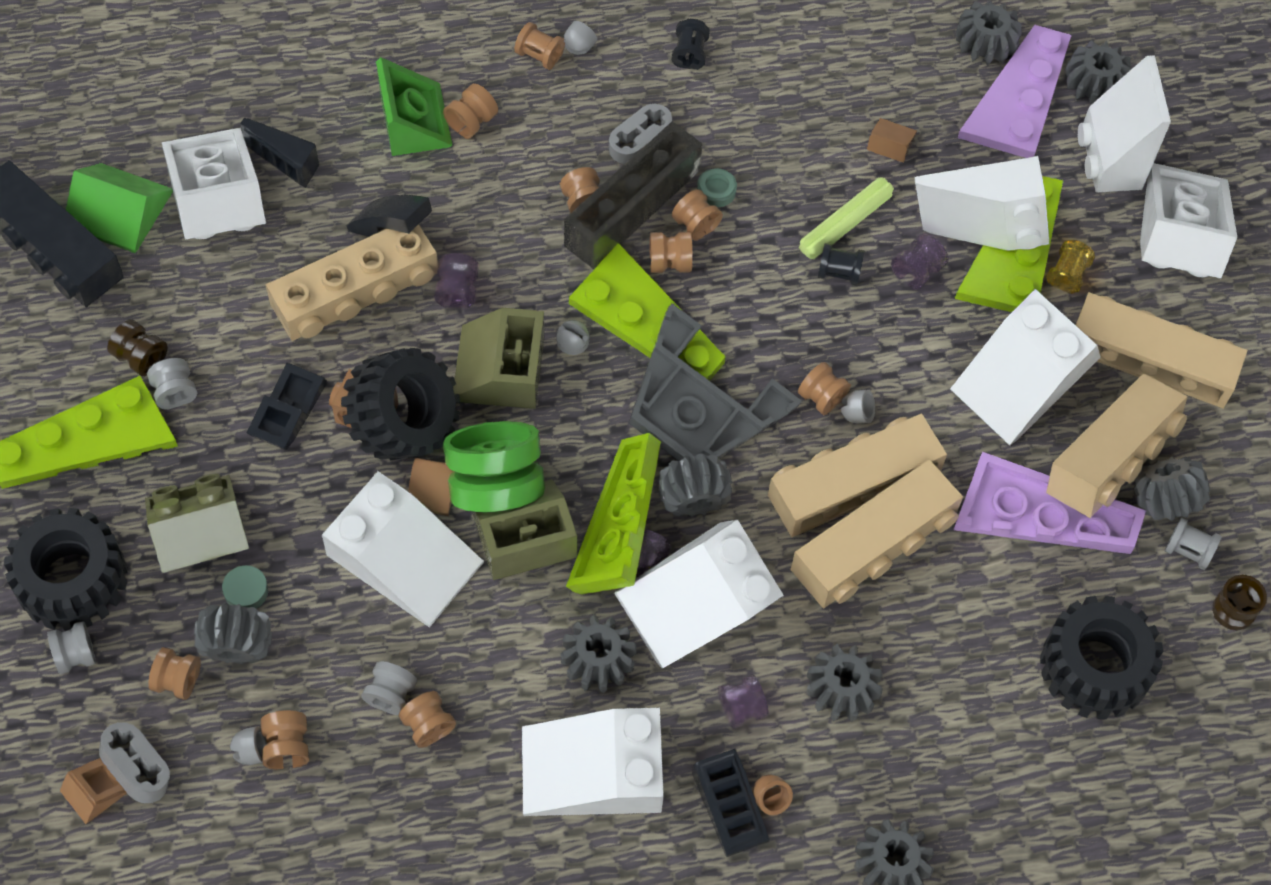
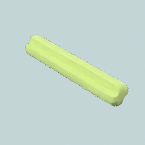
[799,177,894,259]

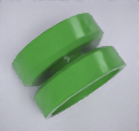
[443,421,545,512]

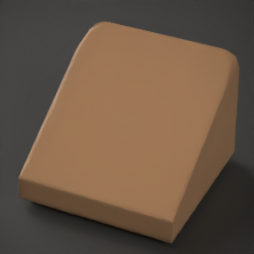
[867,118,917,163]
[408,458,454,516]
[60,758,127,824]

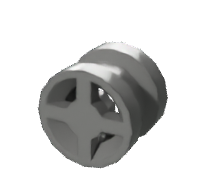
[147,358,198,410]
[47,621,96,675]
[361,661,417,715]

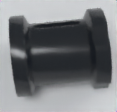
[671,18,710,70]
[818,243,865,286]

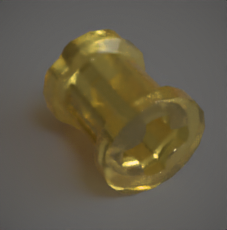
[1046,240,1096,294]

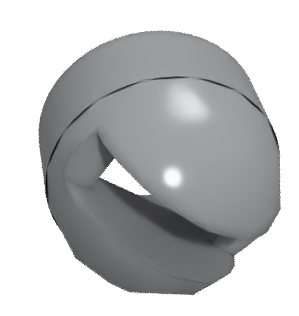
[564,21,597,55]
[556,320,589,355]
[841,390,875,424]
[230,726,267,765]

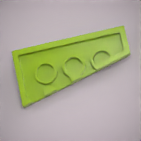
[955,176,1063,312]
[569,243,726,381]
[0,376,178,489]
[566,433,661,595]

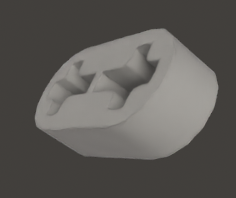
[609,104,672,164]
[99,722,170,803]

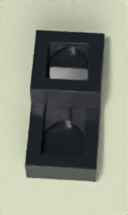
[346,195,432,237]
[246,362,328,450]

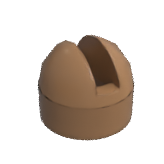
[752,774,793,815]

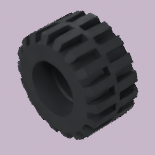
[341,348,460,461]
[4,508,128,631]
[1040,596,1164,720]

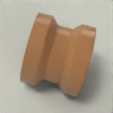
[560,167,607,217]
[672,189,723,241]
[798,362,851,416]
[148,647,201,700]
[398,691,456,748]

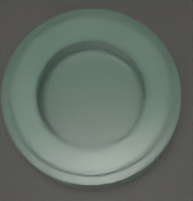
[697,168,737,207]
[222,565,268,609]

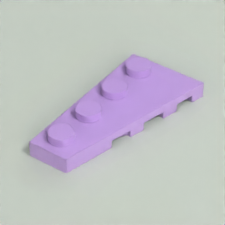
[958,25,1071,158]
[954,452,1146,554]

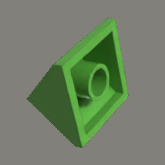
[376,57,452,156]
[66,163,173,253]

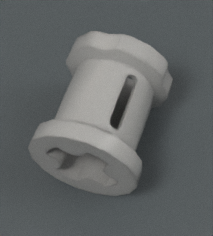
[1164,517,1222,570]

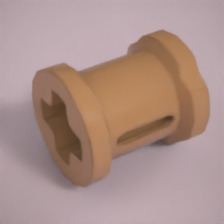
[514,22,565,70]

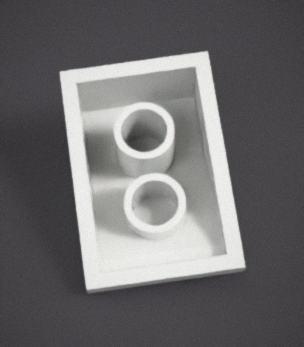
[1078,55,1171,192]
[162,128,266,240]
[915,156,1049,251]
[1140,163,1237,278]
[950,289,1100,446]
[322,471,484,628]
[614,520,784,668]
[522,708,663,816]

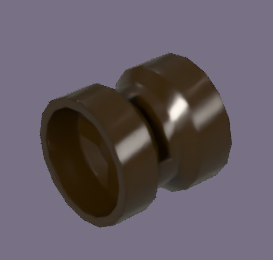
[107,319,168,377]
[1212,574,1267,631]

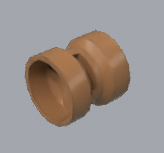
[443,83,498,139]
[649,232,692,273]
[261,710,309,770]

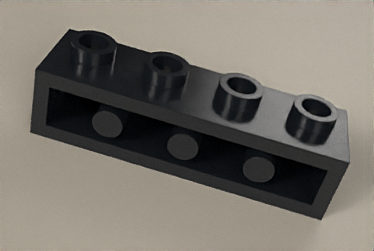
[0,160,124,308]

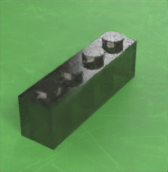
[564,121,702,269]

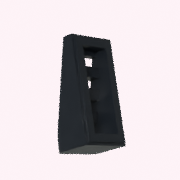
[240,118,319,188]
[692,749,770,857]

